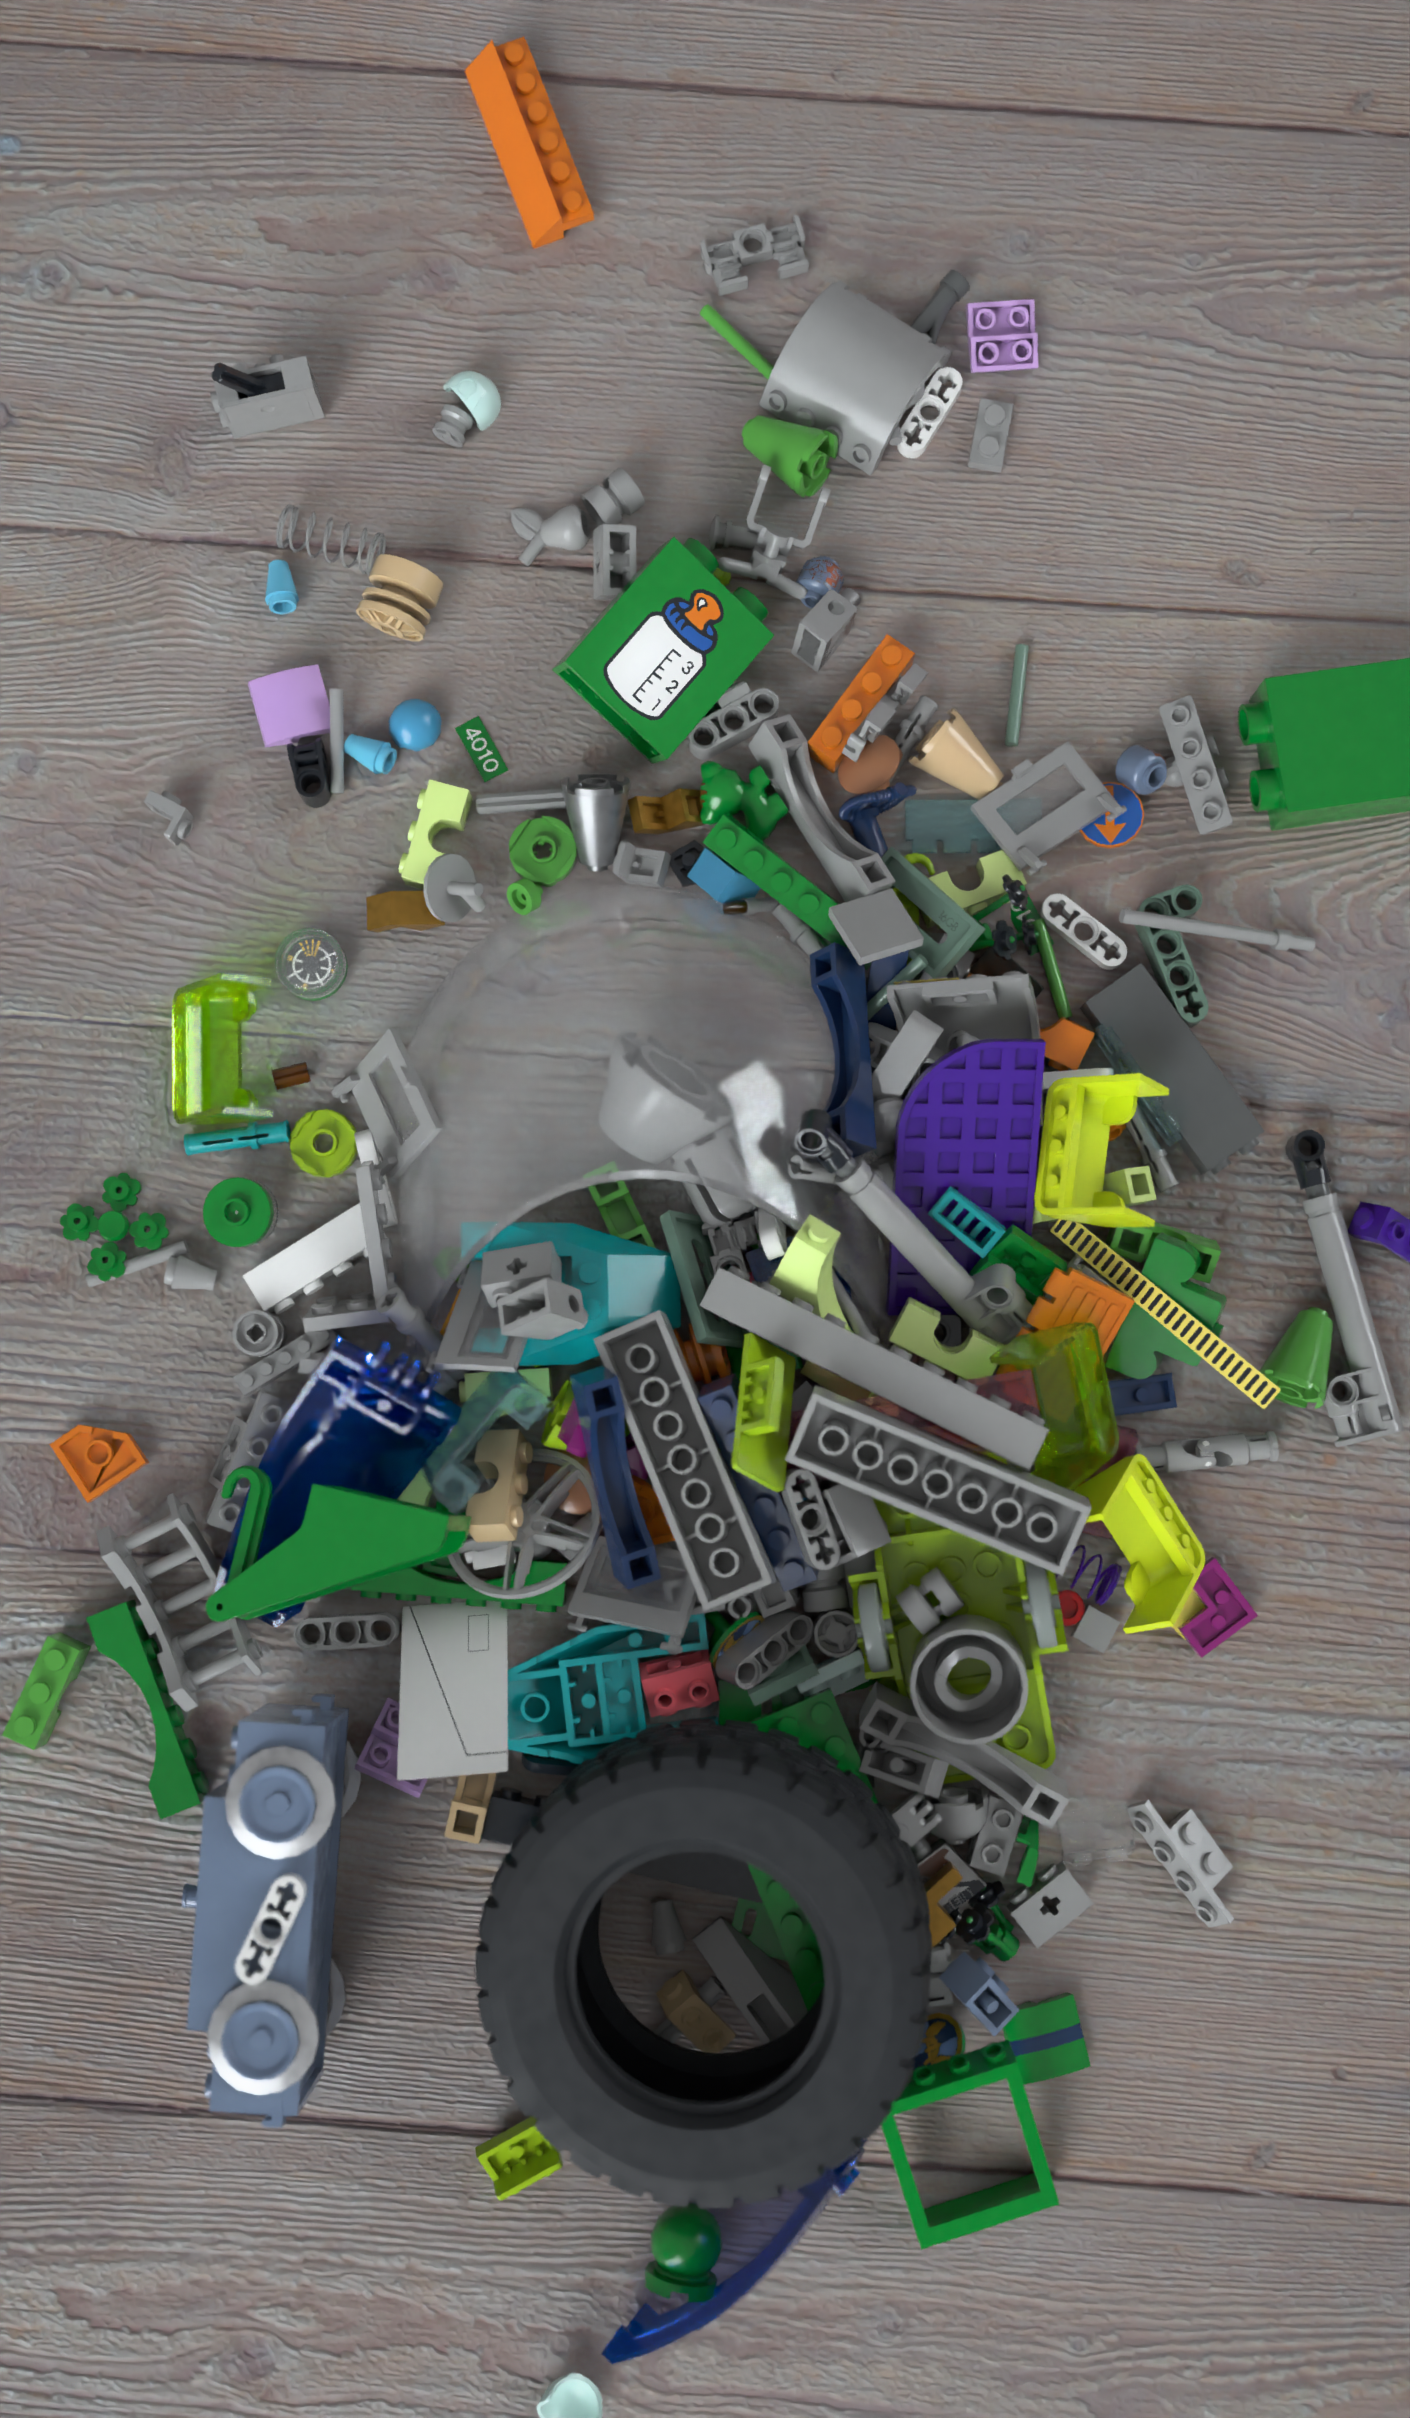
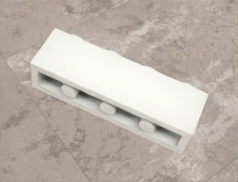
[242,1203,387,1314]

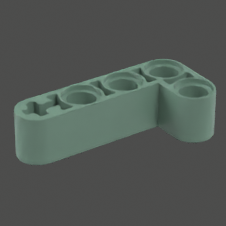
[1135,884,1209,1028]

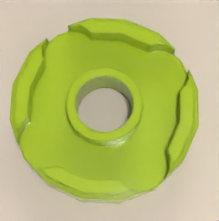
[290,1109,358,1178]

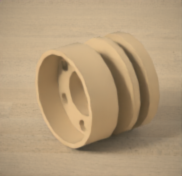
[356,554,443,641]

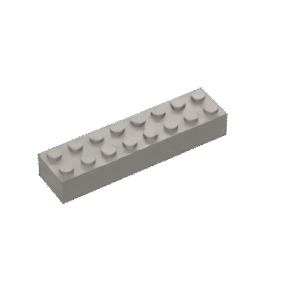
[593,1310,777,1612]
[785,1385,1092,1576]

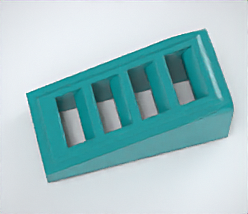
[928,1186,1006,1258]

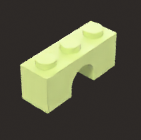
[399,779,473,889]
[919,849,1027,929]
[889,1297,1005,1389]

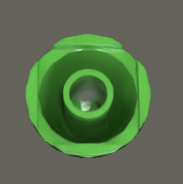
[742,415,838,498]
[1259,1307,1333,1409]

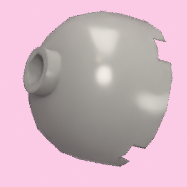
[918,1780,989,1845]

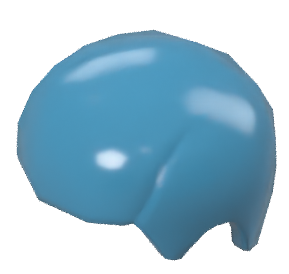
[389,699,441,752]

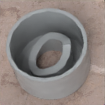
[910,1614,1028,1745]

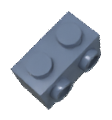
[939,1951,1019,2037]

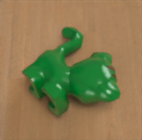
[700,761,788,841]

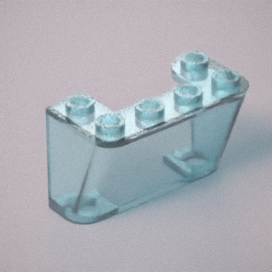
[419,1370,557,1515]

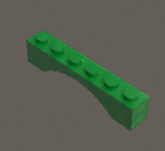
[702,813,871,971]
[351,1559,569,1612]
[86,1599,210,1820]

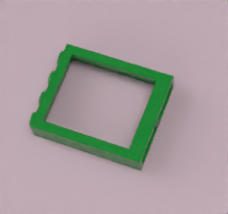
[881,2039,1059,2250]

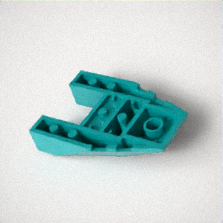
[463,1222,681,1366]
[508,1613,718,1764]

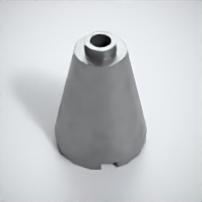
[561,773,631,871]

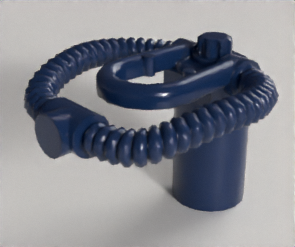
[839,782,917,858]

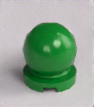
[645,2202,723,2303]

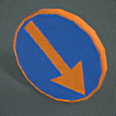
[1079,782,1144,849]

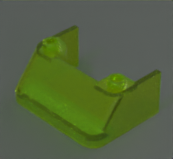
[172,973,273,1125]
[989,1322,1119,1491]

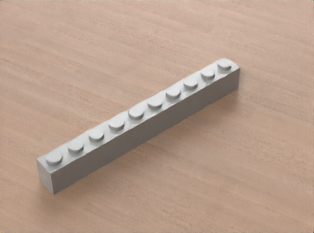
[700,1266,1049,1471]

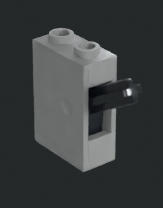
[210,354,325,439]

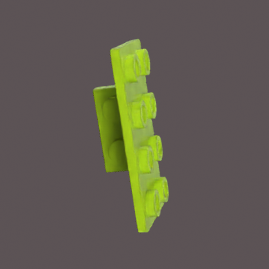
[732,1332,796,1492]

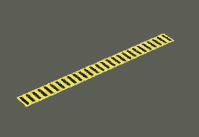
[1050,1219,1281,1409]

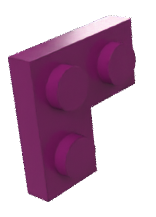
[1178,1557,1258,1658]

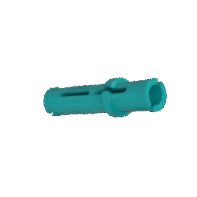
[184,1120,291,1156]

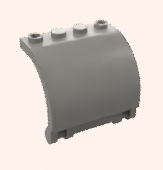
[759,280,952,476]
[887,971,1044,1126]

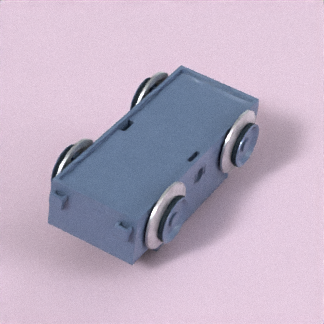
[182,1693,361,2128]

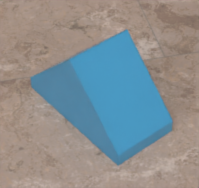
[687,846,760,903]

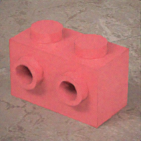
[639,1649,720,1717]

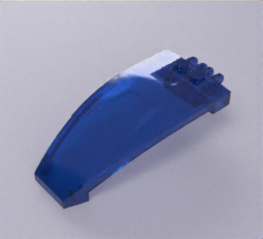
[214,1336,462,1628]
[601,2138,868,2364]

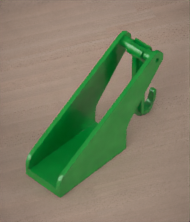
[206,1466,472,1622]

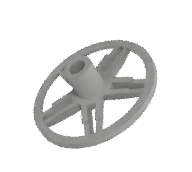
[448,1449,602,1599]

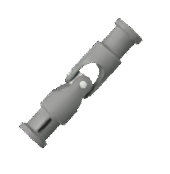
[1132,1431,1279,1473]

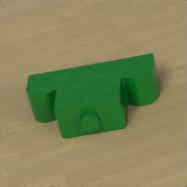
[1105,1232,1227,1379]

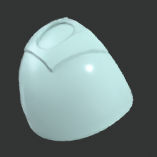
[443,371,501,431]
[537,2373,603,2418]

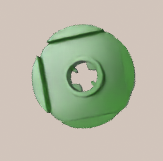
[509,816,577,887]

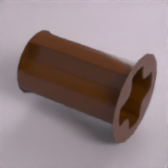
[271,1062,311,1092]

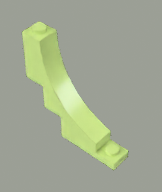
[769,1214,902,1418]

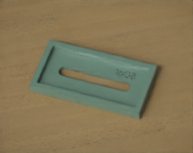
[881,847,985,979]
[659,1210,751,1348]

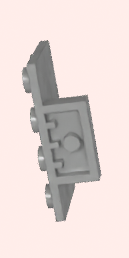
[205,1391,323,1544]

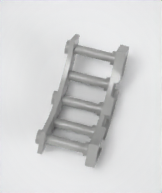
[96,1493,263,1712]

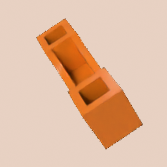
[808,634,915,773]
[966,972,1095,1071]

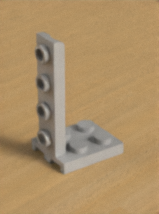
[303,1160,398,1332]

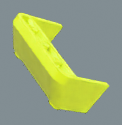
[1034,1073,1169,1227]
[1074,1454,1205,1634]

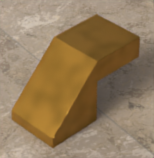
[628,788,706,834]
[366,891,445,933]
[923,1861,963,1948]

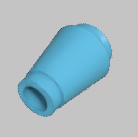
[265,560,299,614]
[344,734,397,774]

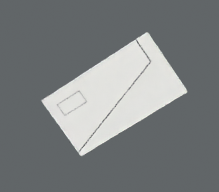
[397,1601,508,1781]

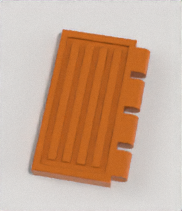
[993,1267,1135,1423]

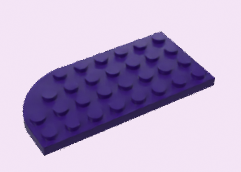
[886,1038,1046,1315]

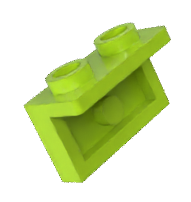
[475,2116,563,2201]

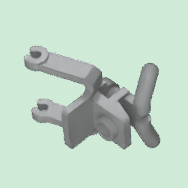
[718,464,831,599]

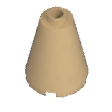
[908,708,1004,800]

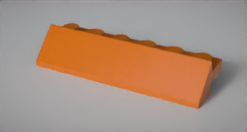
[465,36,594,249]

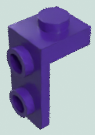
[1347,1202,1410,1263]

